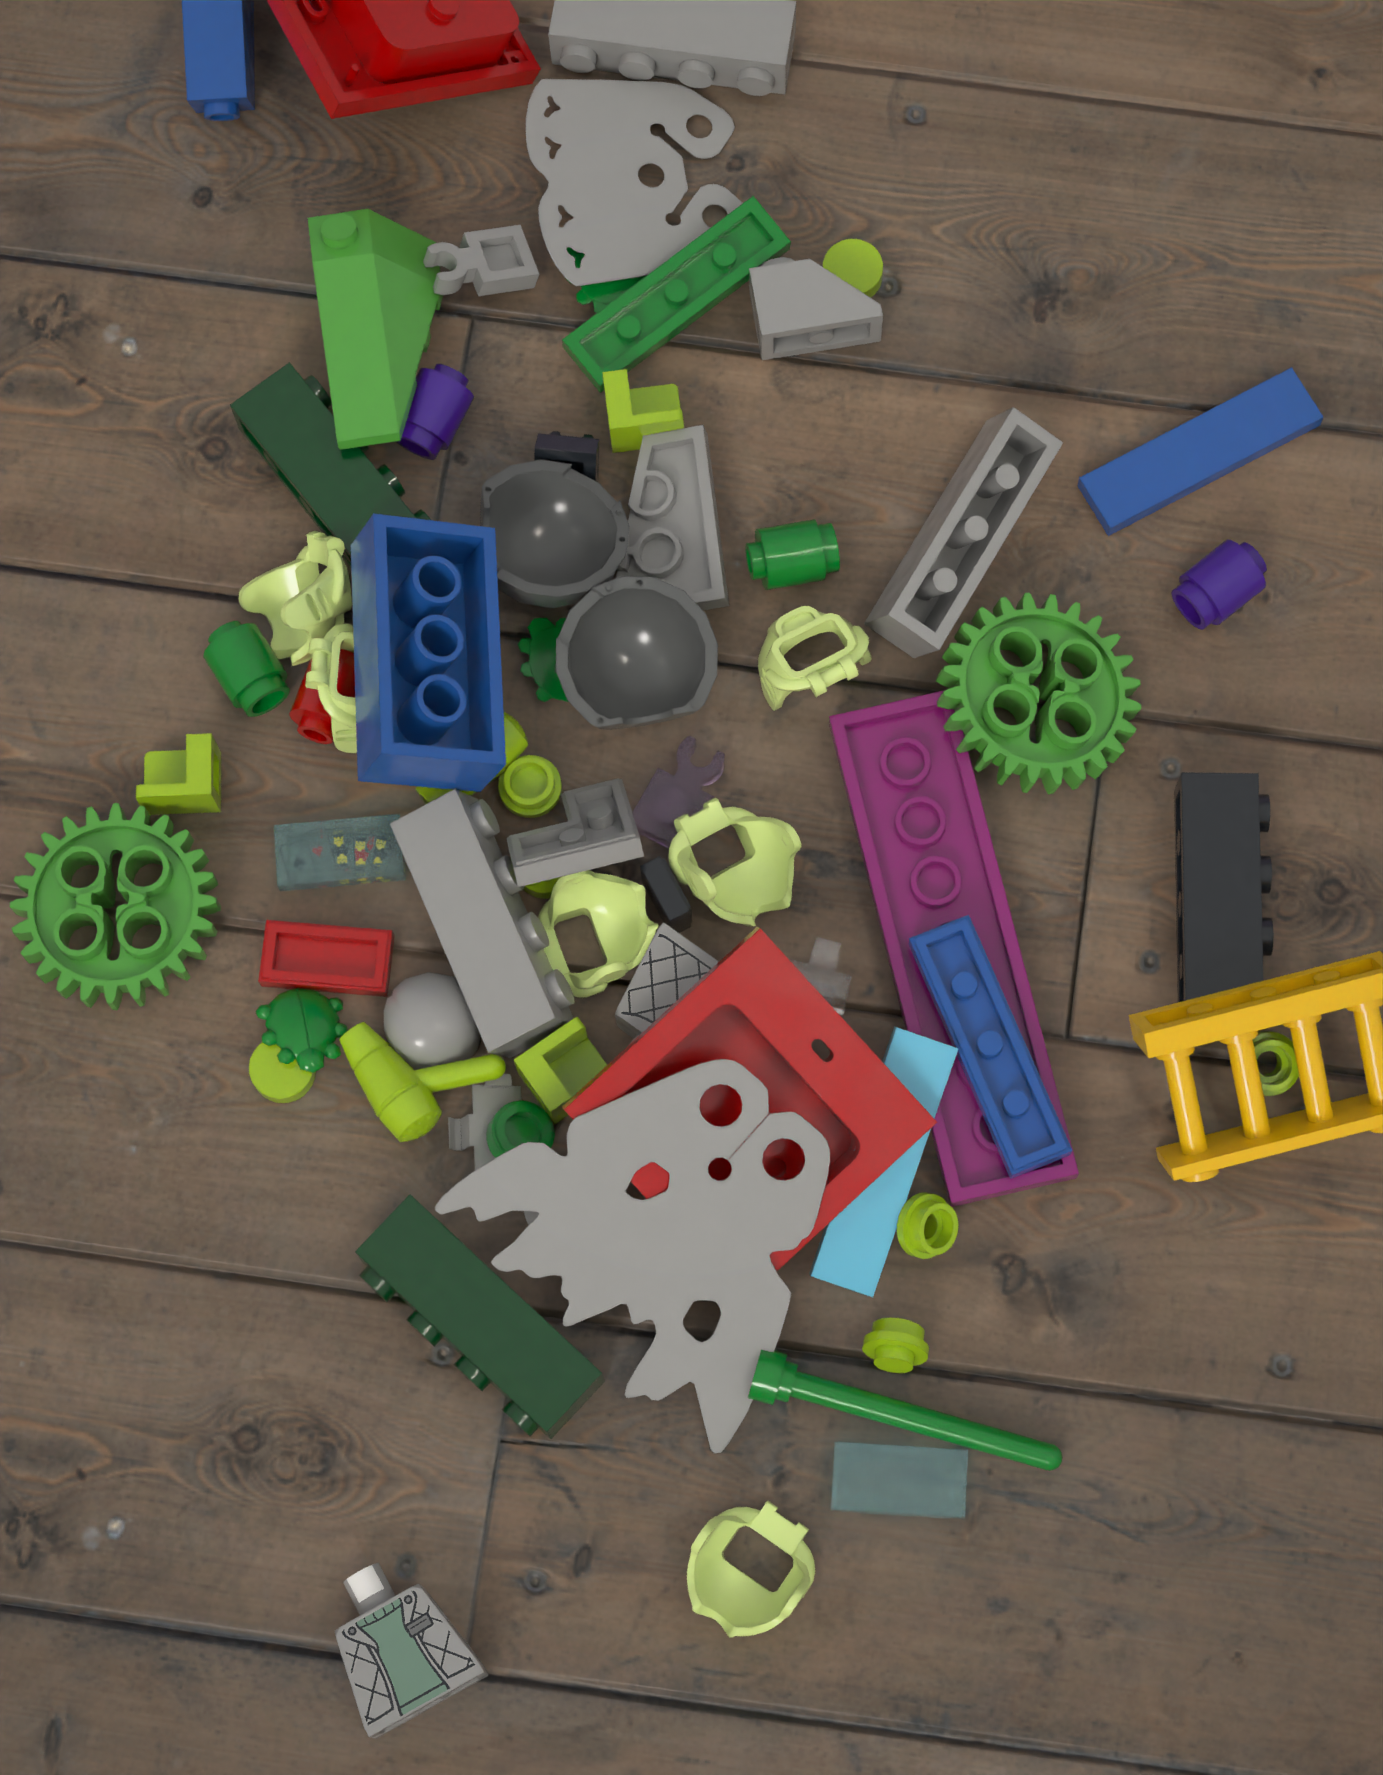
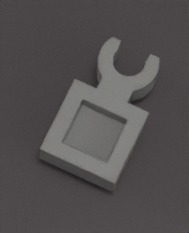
[423,225,539,296]

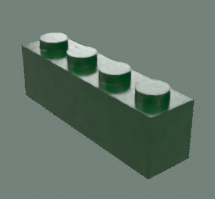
[230,362,431,568]
[355,1194,605,1439]

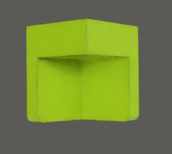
[602,369,684,453]
[136,733,221,815]
[514,1017,607,1125]

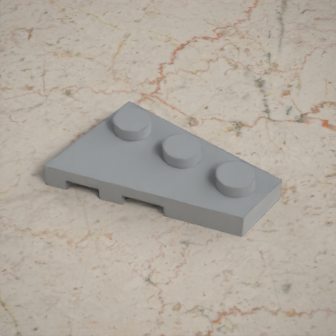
[615,425,729,610]

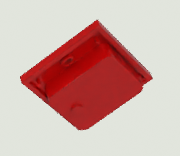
[267,0,541,119]
[562,927,937,1271]

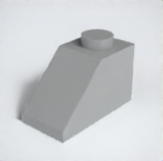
[749,257,883,360]

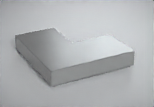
[506,778,644,887]

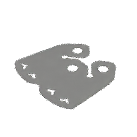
[526,79,743,287]

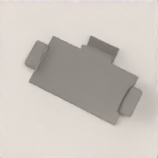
[448,1074,521,1170]

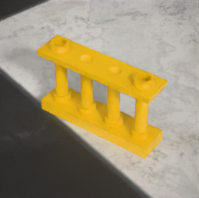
[1128,951,1383,1182]

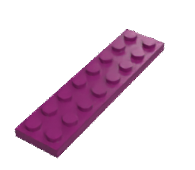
[829,690,1079,1207]

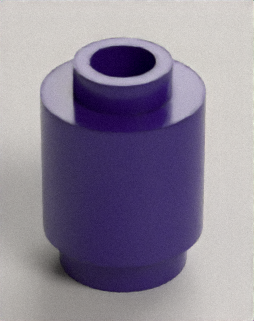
[395,364,474,460]
[1171,540,1267,630]

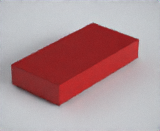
[258,920,395,997]

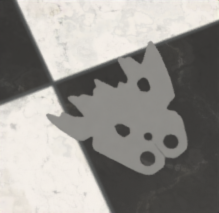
[435,1059,830,1453]

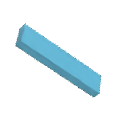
[809,1026,958,1297]

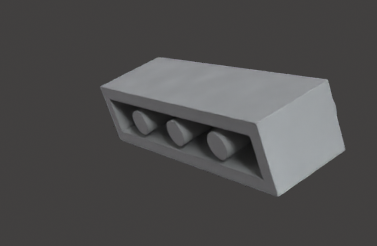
[548,0,796,96]
[864,407,1063,658]
[390,789,574,1058]

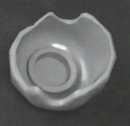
[384,972,481,1070]

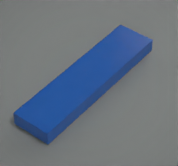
[1077,367,1324,536]
[908,915,1073,1179]

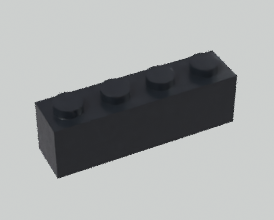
[1174,772,1274,1032]

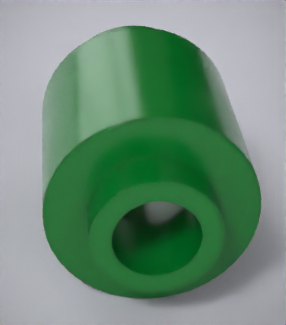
[745,519,840,590]
[203,621,290,717]

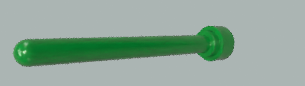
[748,1350,1063,1471]

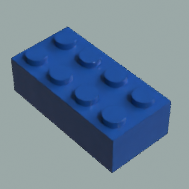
[351,513,506,792]

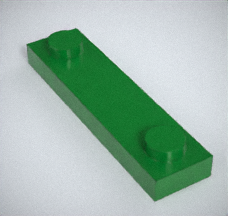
[562,196,791,393]

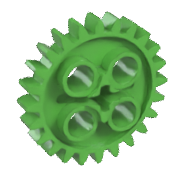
[936,592,1141,795]
[10,803,221,1010]

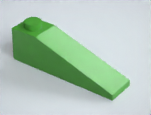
[308,209,443,450]

